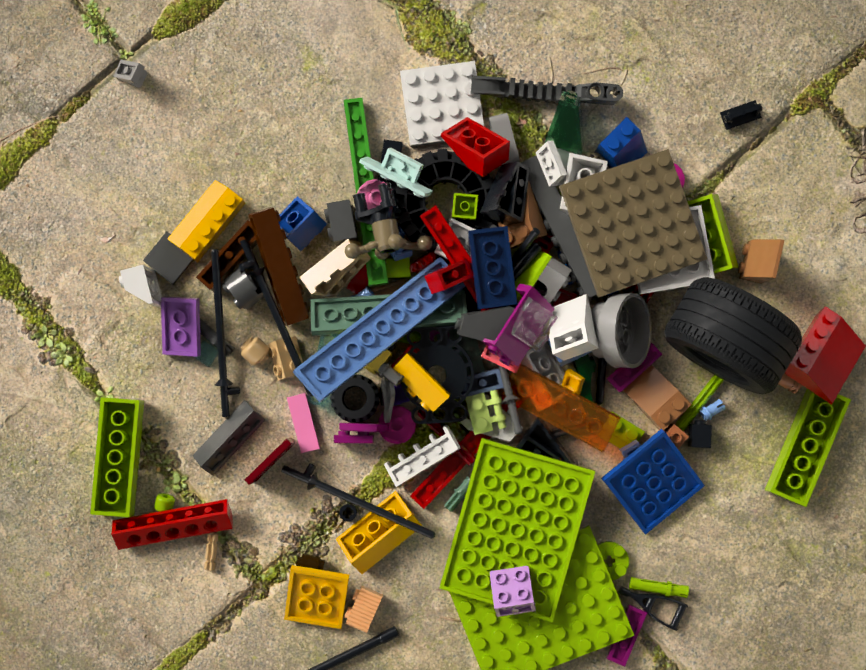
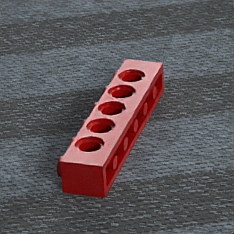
[111,499,233,550]

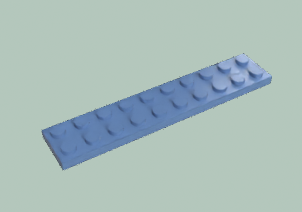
[293,257,465,403]

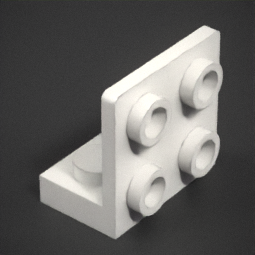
[536,141,570,187]

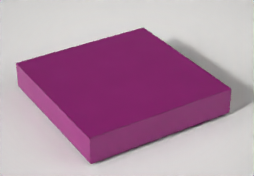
[339,423,389,432]

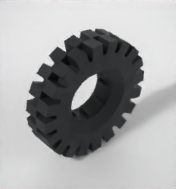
[395,149,494,252]

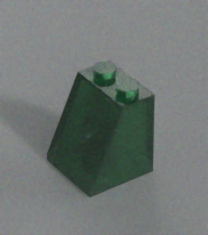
[545,90,584,155]

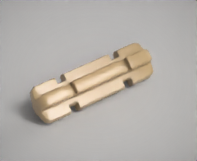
[204,532,218,571]

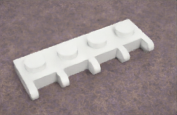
[384,425,461,487]

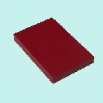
[244,438,295,485]

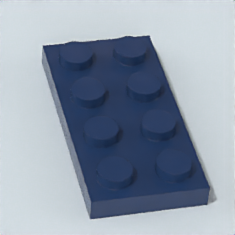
[468,226,517,309]

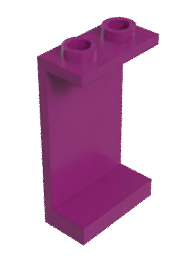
[483,284,555,366]

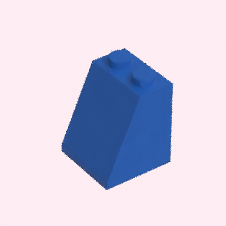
[595,117,648,168]

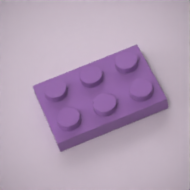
[161,296,201,357]

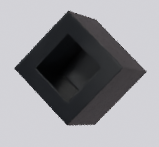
[688,420,712,448]

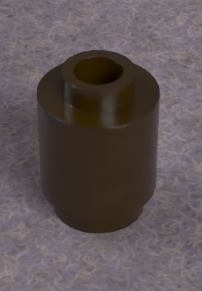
[296,553,325,570]

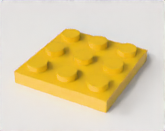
[284,565,349,629]

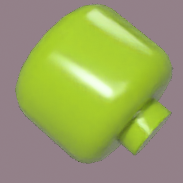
[154,493,175,512]

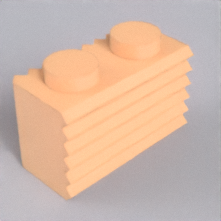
[344,586,383,633]

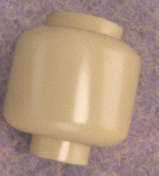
[241,337,269,365]

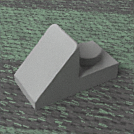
[113,60,147,88]

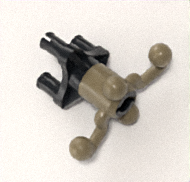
[344,183,432,260]

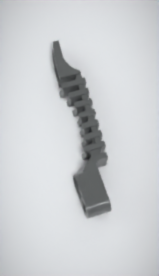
[470,76,623,105]

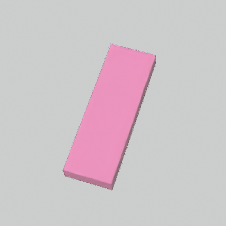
[287,393,320,453]

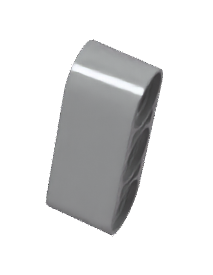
[488,113,520,165]

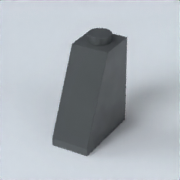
[455,306,515,341]

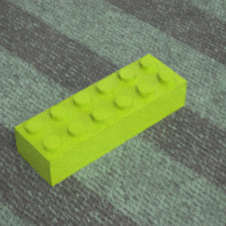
[765,389,851,507]
[90,397,144,517]

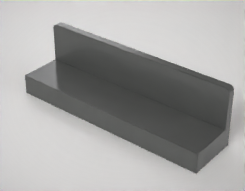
[193,400,266,476]

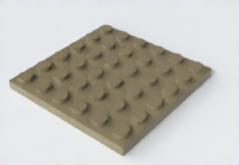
[559,149,707,298]

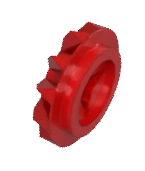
[409,252,437,273]

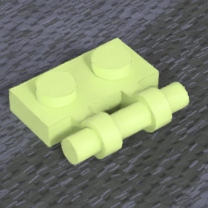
[466,389,507,435]

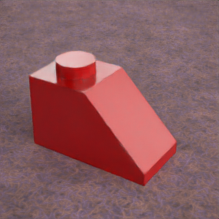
[424,258,473,294]

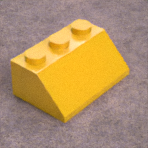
[393,353,450,412]

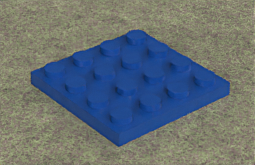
[601,429,705,535]

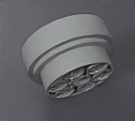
[591,293,652,368]

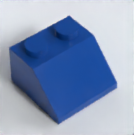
[279,196,327,251]

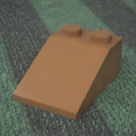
[498,181,547,249]
[738,239,785,284]
[623,365,692,430]

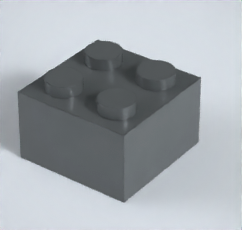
[324,199,358,246]

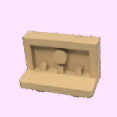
[268,336,303,380]

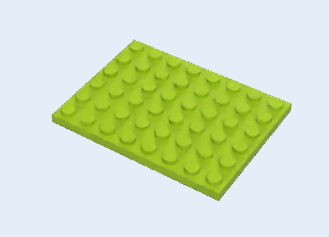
[439,438,595,622]
[450,525,634,670]

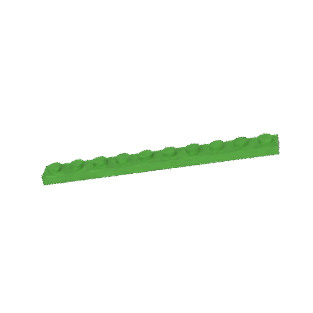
[343,98,388,286]

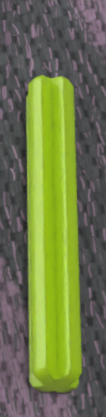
[675,375,724,432]

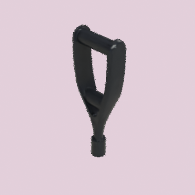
[618,586,688,631]

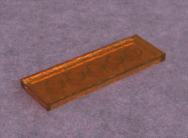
[501,364,621,452]

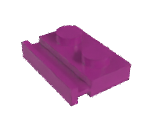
[334,431,374,443]

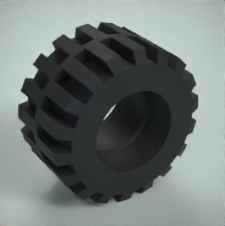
[330,374,380,423]

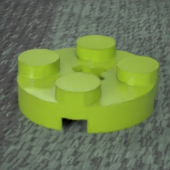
[598,541,629,580]

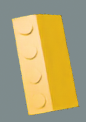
[168,180,245,263]
[336,491,422,574]

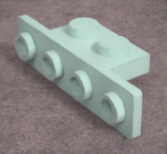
[359,148,432,198]

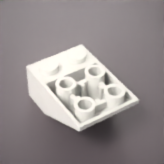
[549,294,599,361]

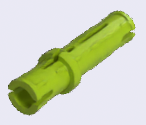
[629,577,689,598]

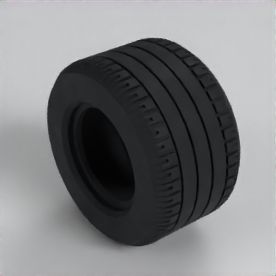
[664,277,802,395]

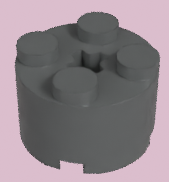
[222,268,264,310]

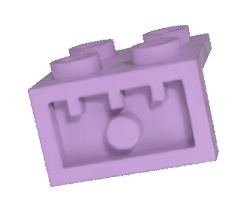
[490,566,536,617]

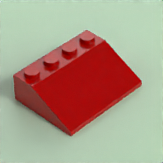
[785,306,866,405]

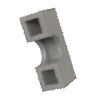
[533,257,571,303]

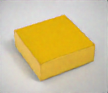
[561,369,585,396]

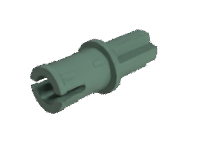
[444,476,470,512]

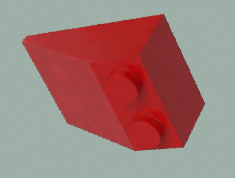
[441,117,510,177]

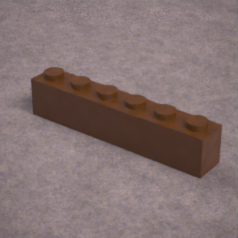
[248,207,310,326]

